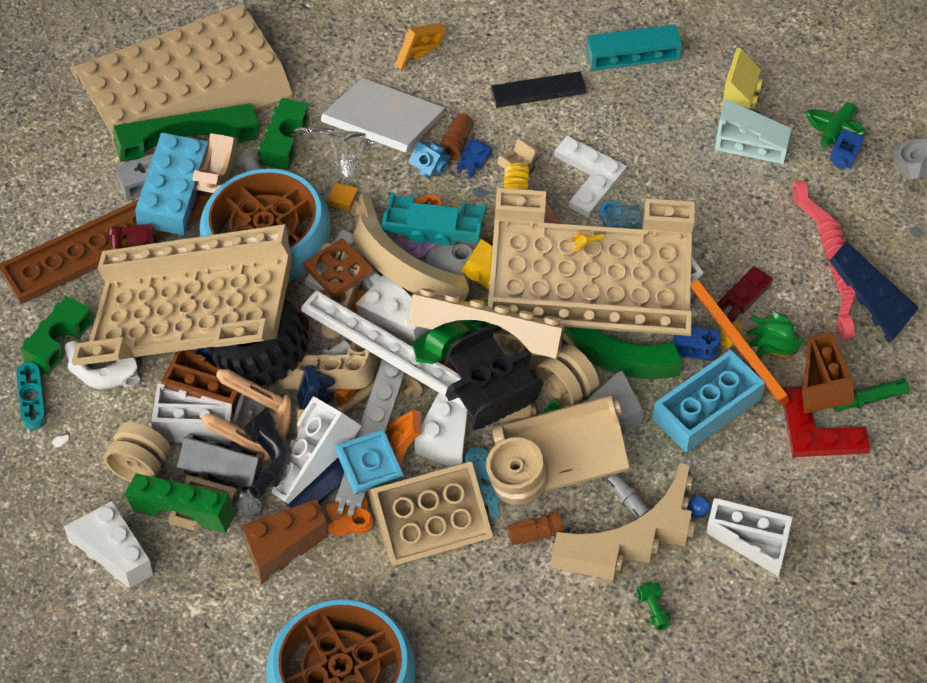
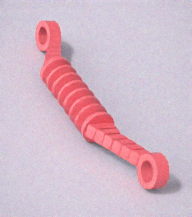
[792,180,856,340]

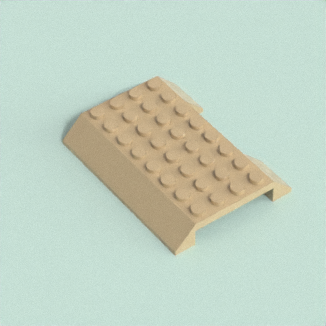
[69,4,293,163]
[488,188,695,336]
[71,224,292,366]

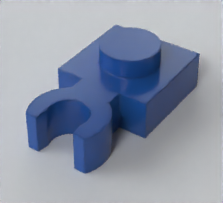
[457,139,492,179]

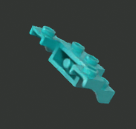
[382,192,487,246]

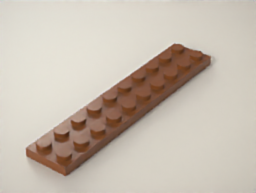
[0,190,213,305]

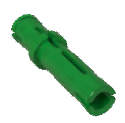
[833,378,909,412]

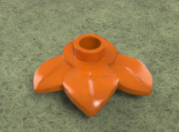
[326,499,373,536]

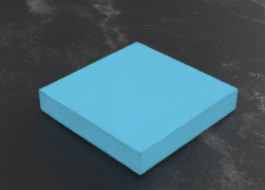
[335,429,404,495]

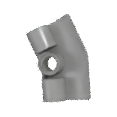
[425,230,487,293]

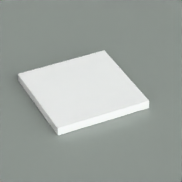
[321,78,445,152]

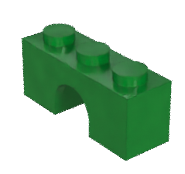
[258,98,309,171]
[20,296,93,375]

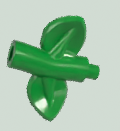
[805,102,866,147]

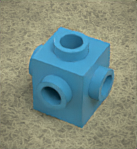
[408,141,451,178]

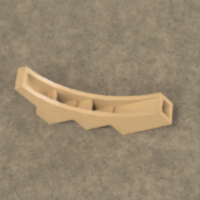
[551,463,695,580]

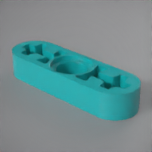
[16,362,46,430]

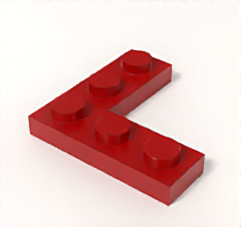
[782,386,870,457]

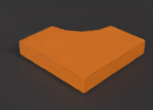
[386,409,421,467]

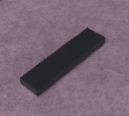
[491,71,586,108]

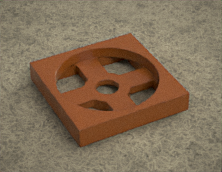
[303,238,373,299]

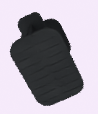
[445,326,543,430]

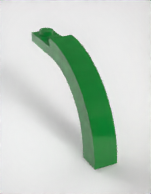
[564,327,682,379]

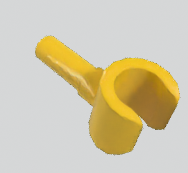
[569,232,605,252]

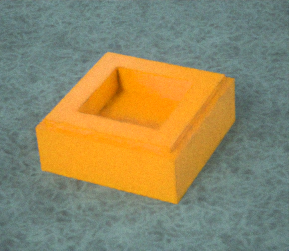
[327,182,358,211]

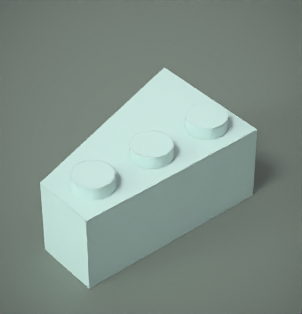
[715,99,792,164]

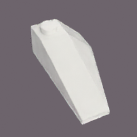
[271,396,362,504]

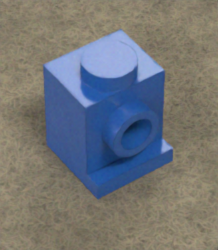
[829,129,864,169]

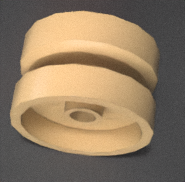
[535,344,599,408]
[103,422,171,482]
[486,437,548,505]

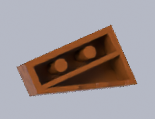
[802,332,854,413]
[161,350,241,417]
[242,499,328,584]

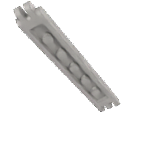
[335,359,405,517]

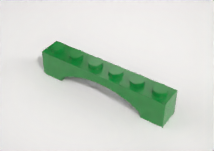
[113,103,259,162]

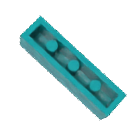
[586,25,682,71]

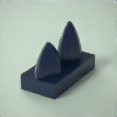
[296,366,335,410]

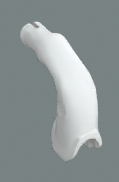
[65,341,141,390]

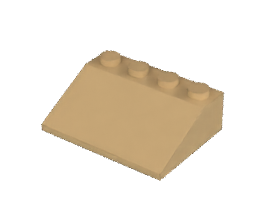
[368,461,493,566]

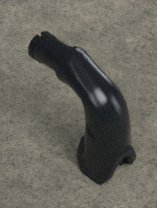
[244,411,289,499]

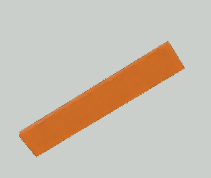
[690,279,789,406]

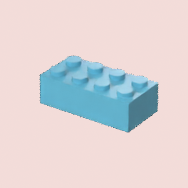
[135,132,208,236]
[652,350,765,453]

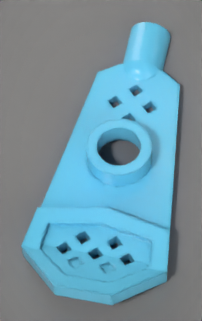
[463,447,501,518]

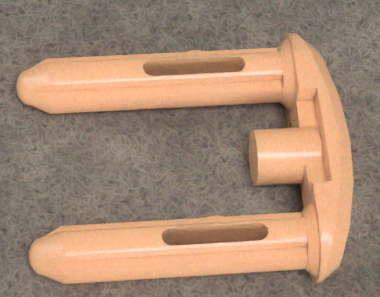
[202,369,292,461]

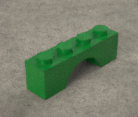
[124,473,237,533]

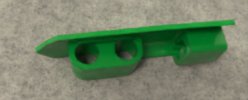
[412,300,502,364]

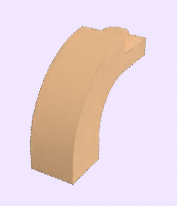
[193,133,238,193]

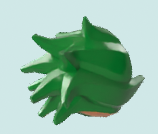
[747,309,805,360]

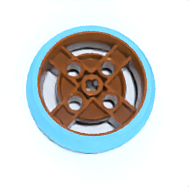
[200,169,331,282]
[266,599,416,683]

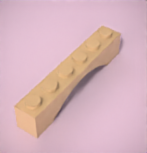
[407,288,566,358]

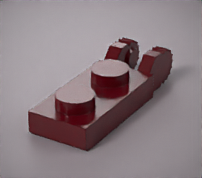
[717,266,773,322]

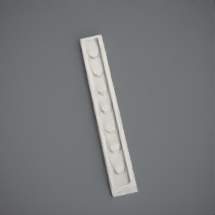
[301,290,466,408]

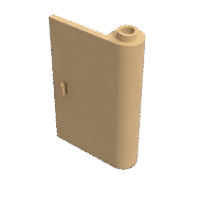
[492,395,630,492]

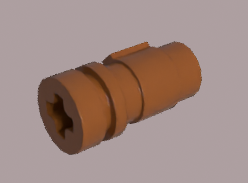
[440,113,473,161]
[507,511,564,546]

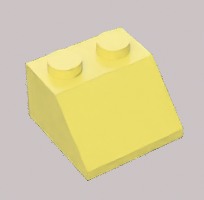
[721,48,763,112]

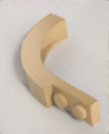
[352,193,470,301]

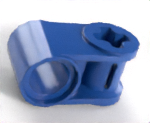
[672,326,720,361]

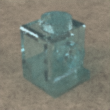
[604,204,641,230]

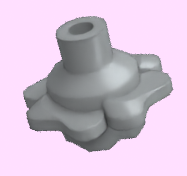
[235,489,266,519]

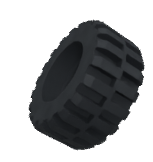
[208,298,308,386]

